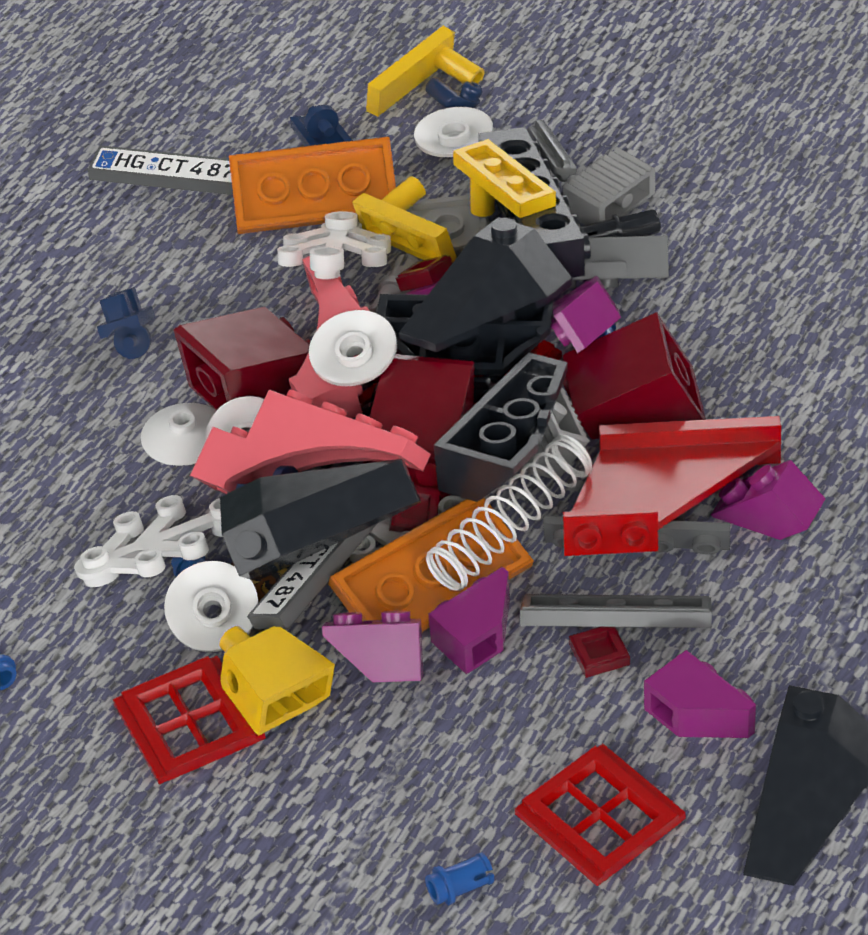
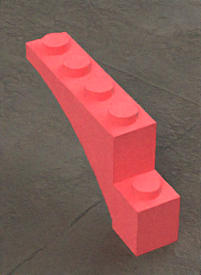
[289,256,380,419]
[190,389,431,494]

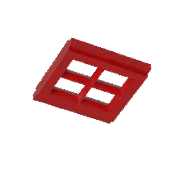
[113,655,266,784]
[515,743,686,886]

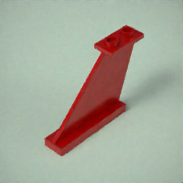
[563,416,782,556]

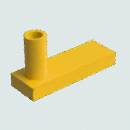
[366,25,484,117]
[453,139,556,218]
[352,176,457,262]

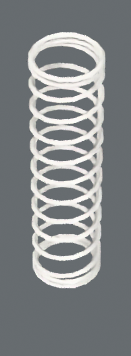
[426,435,592,591]

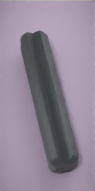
[527,120,577,182]

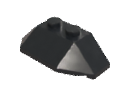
[377,294,554,376]

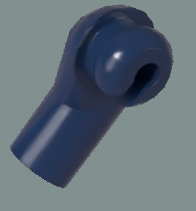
[425,77,482,108]

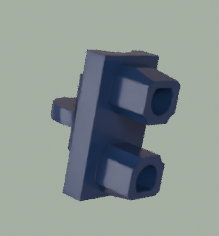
[290,104,353,146]
[97,287,155,359]

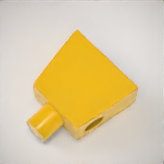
[219,626,335,736]

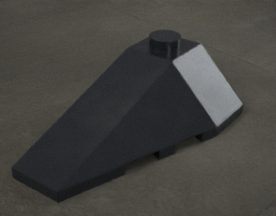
[399,217,572,352]
[433,352,568,502]
[220,459,421,582]
[743,685,868,886]

